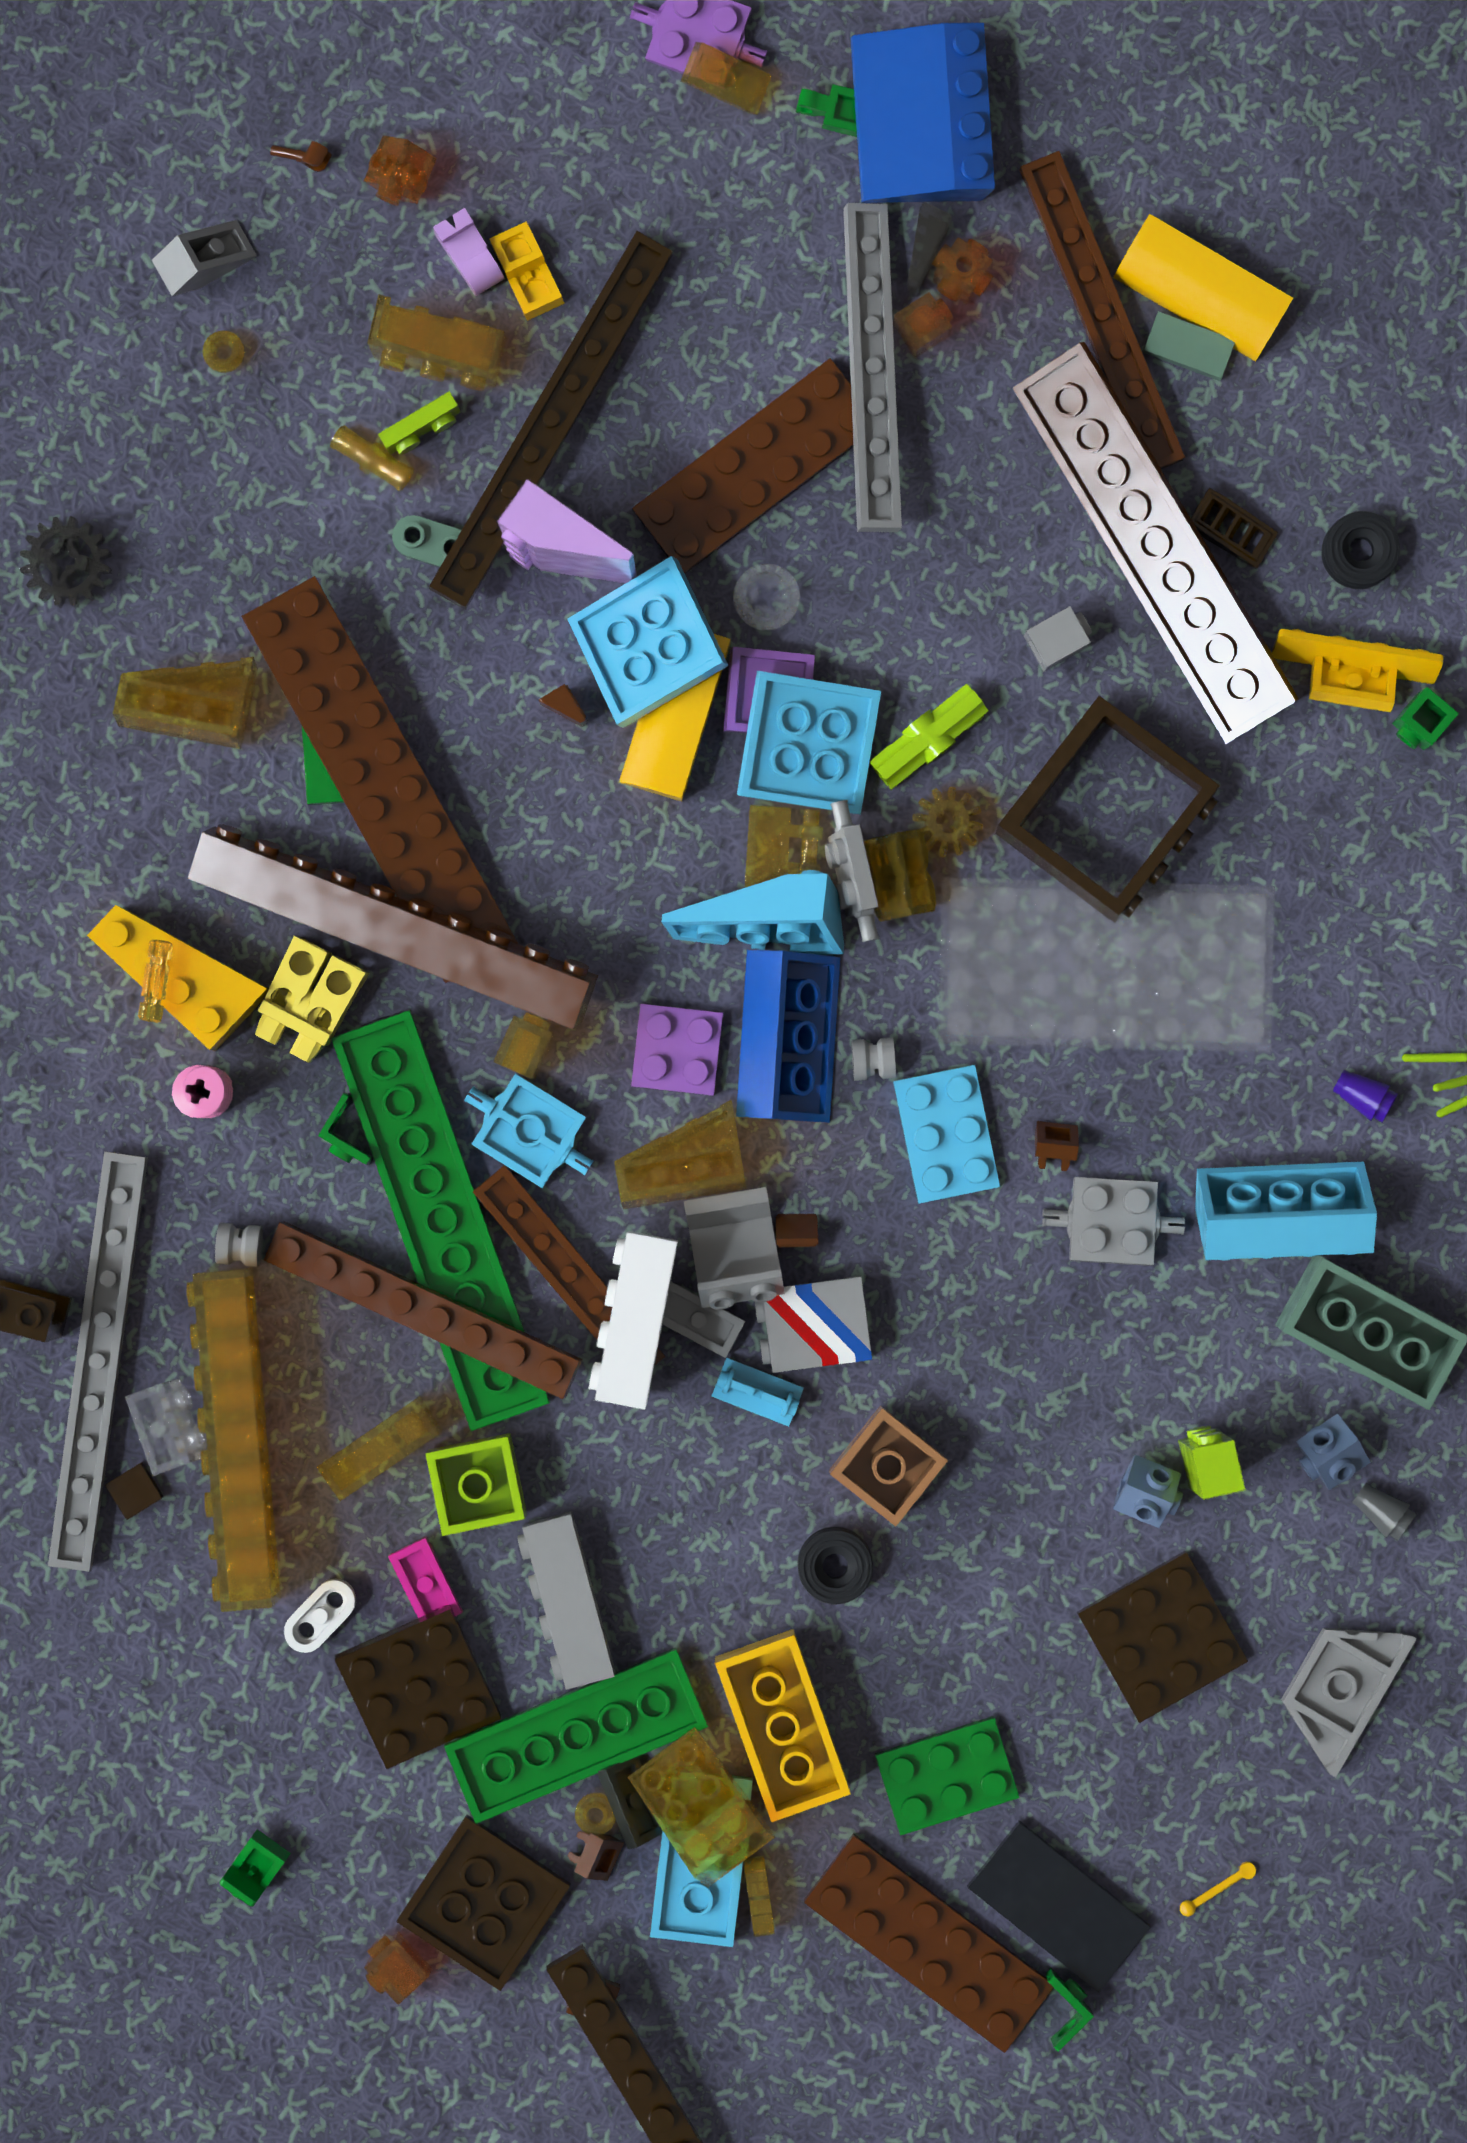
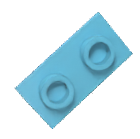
[712,1357,804,1427]

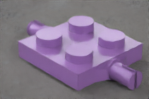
[630,0,768,89]

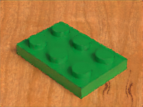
[875,1716,1020,1836]

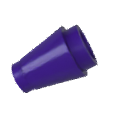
[1333,1070,1398,1123]

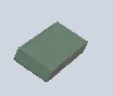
[1142,311,1235,381]

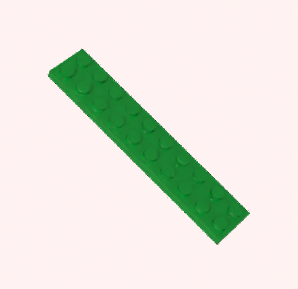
[331,1010,550,1431]

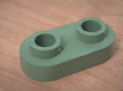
[392,515,462,568]

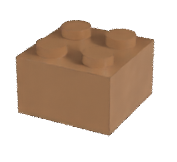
[829,1405,948,1526]

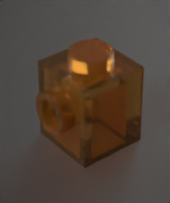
[893,292,954,358]
[364,1931,432,2005]

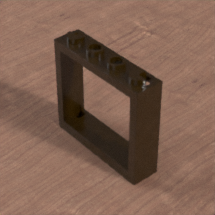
[995,696,1220,923]

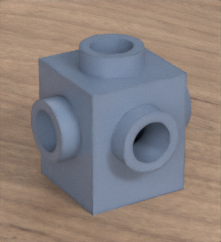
[1296,1413,1371,1490]
[1113,1455,1183,1528]

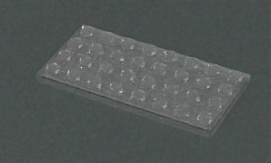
[937,877,1275,1053]

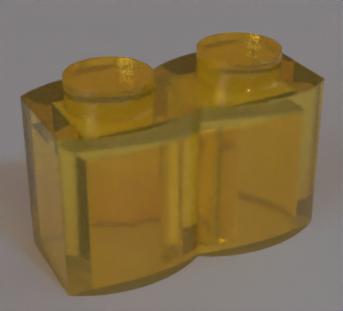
[864,829,936,922]

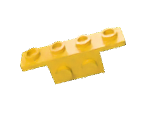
[1272,629,1444,712]

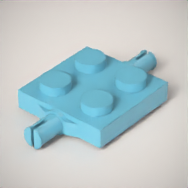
[464,1073,594,1188]

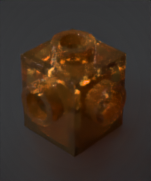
[364,135,437,206]
[932,237,994,304]

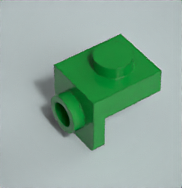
[219,1829,291,1907]

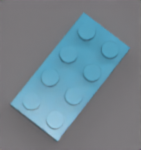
[650,1768,753,1947]

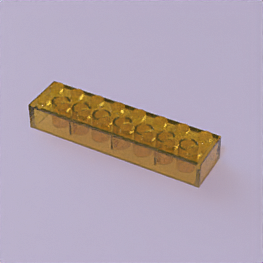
[187,1267,281,1612]

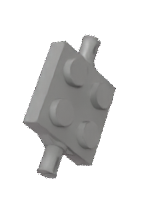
[825,800,879,942]
[1042,1177,1185,1266]

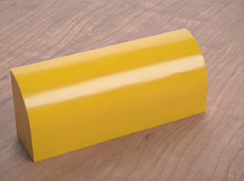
[1113,214,1293,362]
[619,634,730,802]

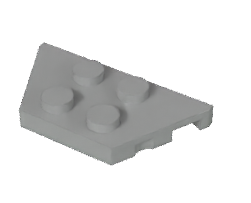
[1281,1628,1417,1778]

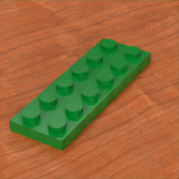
[444,1648,708,1824]

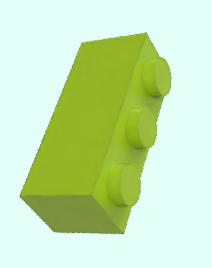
[1178,1425,1245,1499]

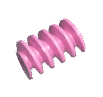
[172,1065,233,1118]

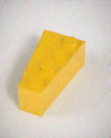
[87,905,269,1051]

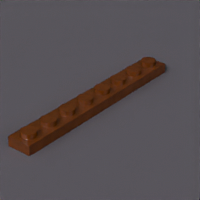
[1020,151,1185,469]
[264,1221,582,1399]

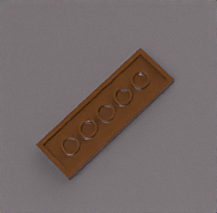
[632,358,854,574]
[804,1833,1054,2053]

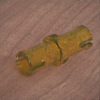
[330,425,414,492]

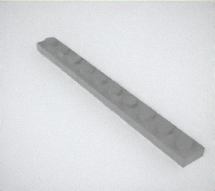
[48,1152,148,1572]

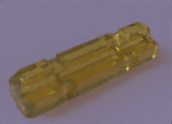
[138,939,173,1023]

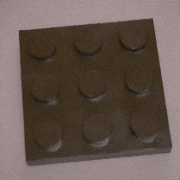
[1077,1551,1248,1723]
[335,1604,501,1769]
[396,1814,571,1991]

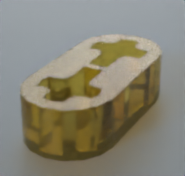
[744,1856,775,1937]

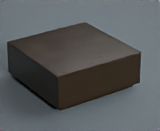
[105,1462,164,1520]

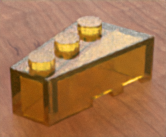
[367,294,506,391]
[113,657,258,749]
[614,1100,747,1209]

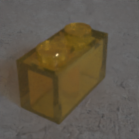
[493,1012,556,1080]

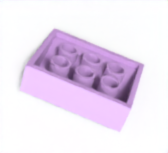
[498,479,637,583]

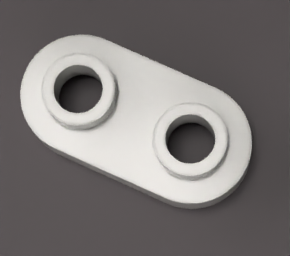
[284,1579,356,1653]

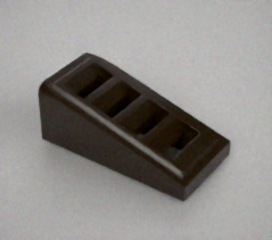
[1191,487,1278,569]

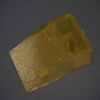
[628,1727,775,1888]

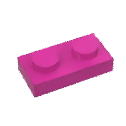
[388,1536,463,1618]

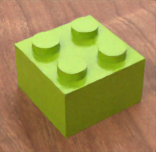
[425,1433,527,1536]

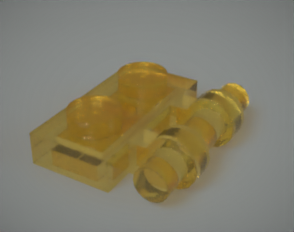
[745,805,823,888]

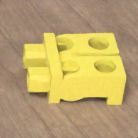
[255,936,370,1063]

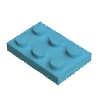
[893,1065,1000,1204]

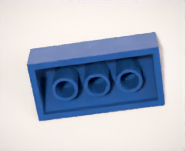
[736,950,840,1123]

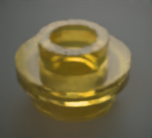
[203,331,245,373]
[575,1792,616,1834]

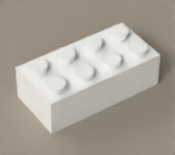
[589,1231,678,1410]

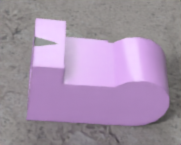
[433,208,505,296]

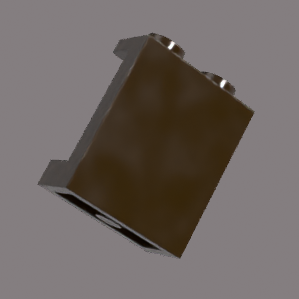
[0,1278,72,1342]

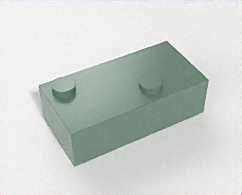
[1275,1255,1467,1410]

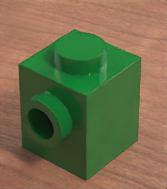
[1392,687,1459,750]

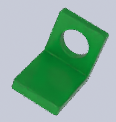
[318,1093,374,1165]
[1045,1968,1094,2051]

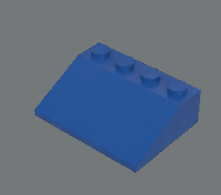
[850,23,995,203]

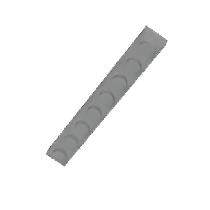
[843,203,902,532]

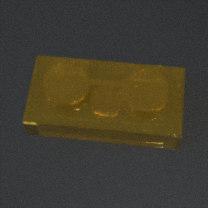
[680,42,772,115]

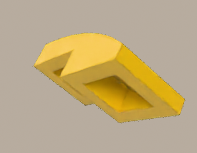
[489,221,565,321]

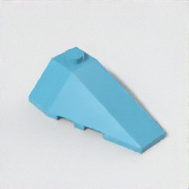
[661,870,844,955]

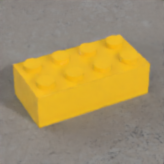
[715,1629,851,1823]

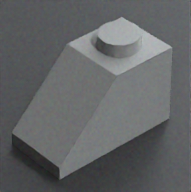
[152,220,257,296]

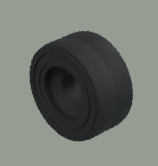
[1322,511,1400,589]
[797,1527,873,1605]

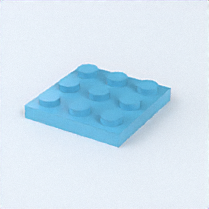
[568,556,729,728]
[737,671,881,815]

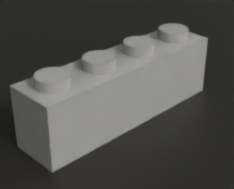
[517,1511,616,1690]

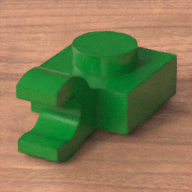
[796,84,857,137]

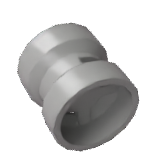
[851,1037,896,1081]
[215,1222,263,1267]

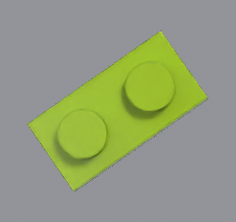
[378,391,461,455]

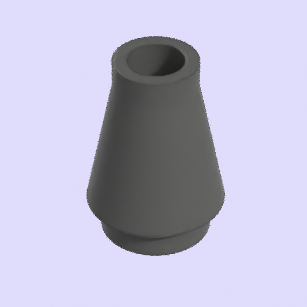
[1352,1483,1417,1541]

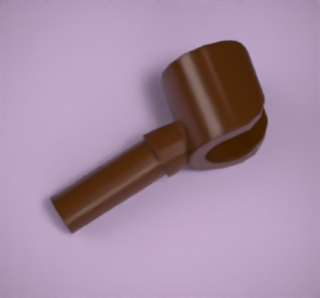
[270,141,332,172]

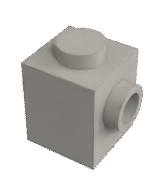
[1024,606,1092,672]

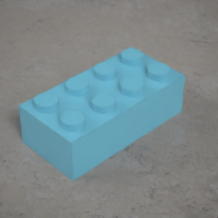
[1195,1161,1377,1261]

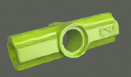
[869,684,989,790]

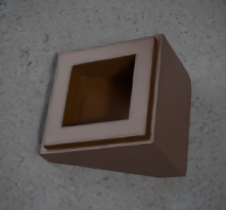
[539,684,588,727]
[776,1214,818,1247]

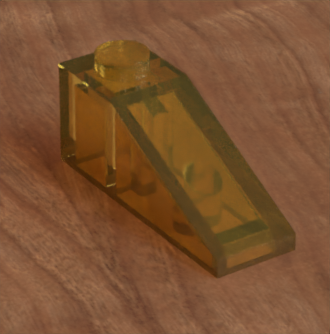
[317,1396,443,1501]

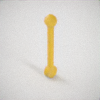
[1180,1862,1256,1917]

